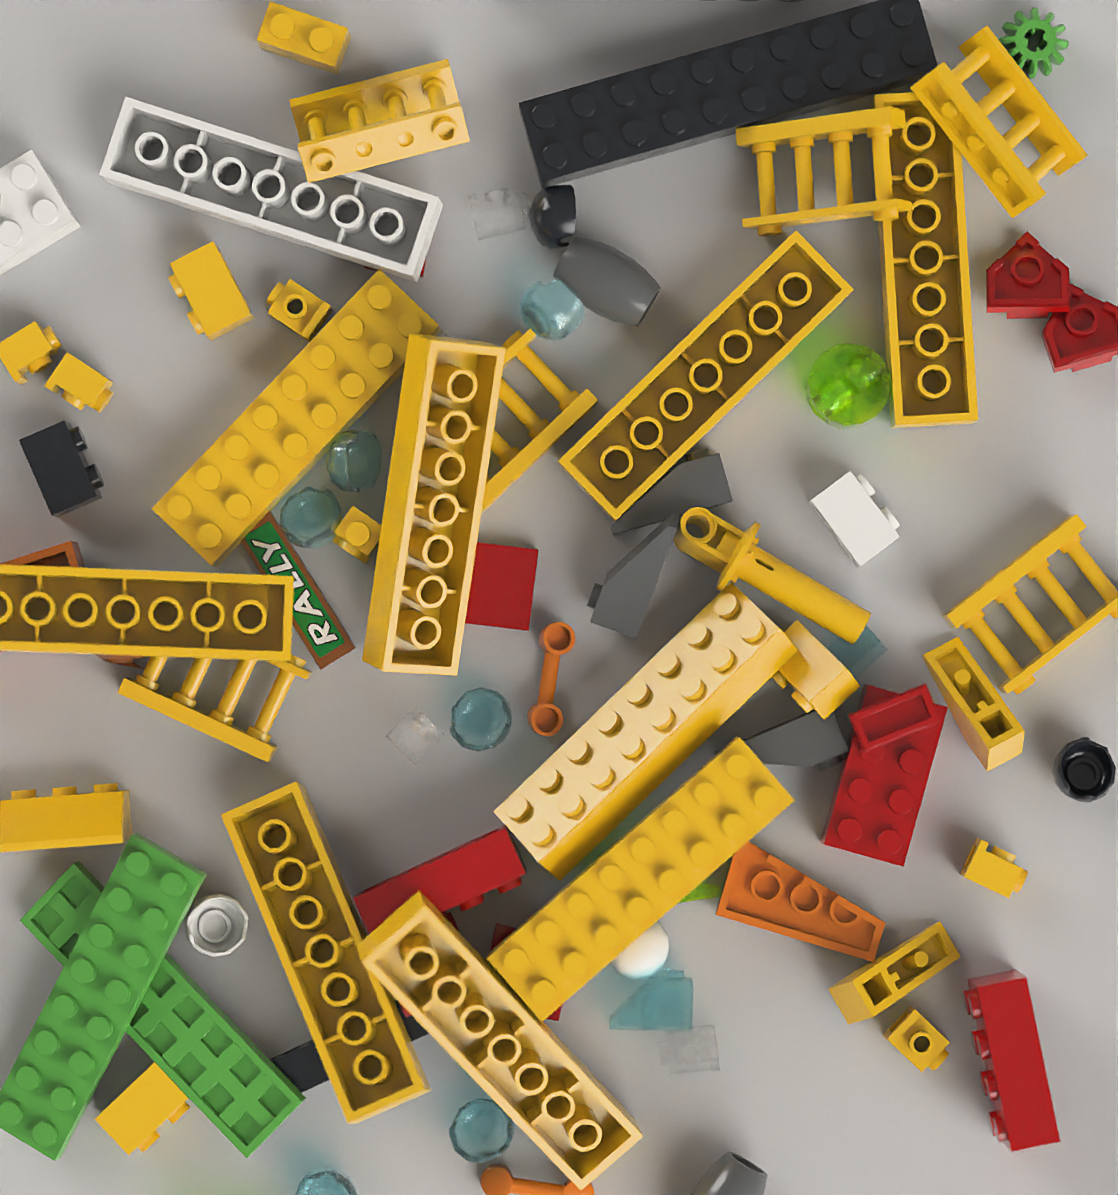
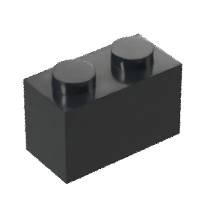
[19,420,104,517]

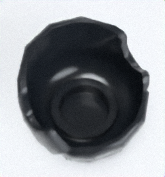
[529,185,576,249]
[1052,737,1116,803]

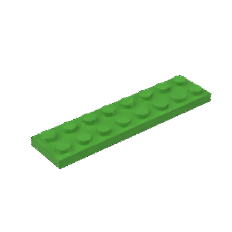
[0,833,207,1161]
[20,861,307,1158]

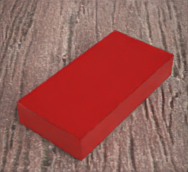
[847,683,941,753]

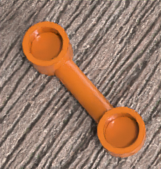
[527,622,575,736]
[480,1163,594,1195]

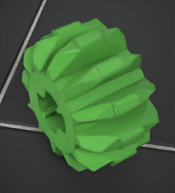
[999,8,1069,79]

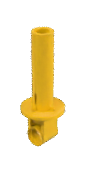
[673,507,871,645]

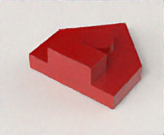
[986,231,1070,319]
[1041,283,1118,373]

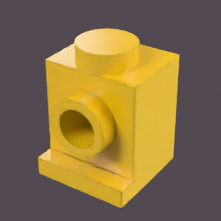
[266,279,333,342]
[0,321,63,385]
[44,352,113,413]
[332,506,381,564]
[959,838,1028,898]
[883,1005,950,1072]

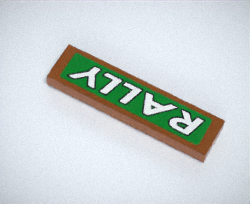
[240,511,356,670]

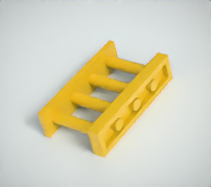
[910,25,1088,218]
[289,59,470,183]
[735,106,912,236]
[481,328,598,514]
[942,514,1118,695]
[117,654,312,762]

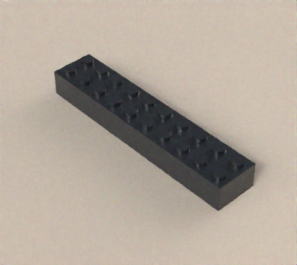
[519,0,938,189]

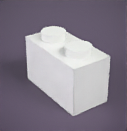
[808,471,900,567]

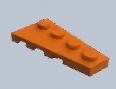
[715,841,885,962]

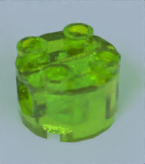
[805,343,891,429]

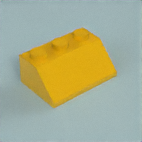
[0,783,132,852]

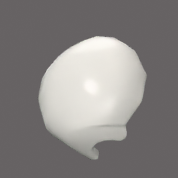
[185,893,249,957]
[610,921,669,980]

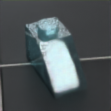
[609,969,693,1031]

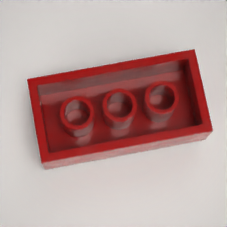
[820,684,948,867]
[353,825,527,934]
[963,969,1061,1152]

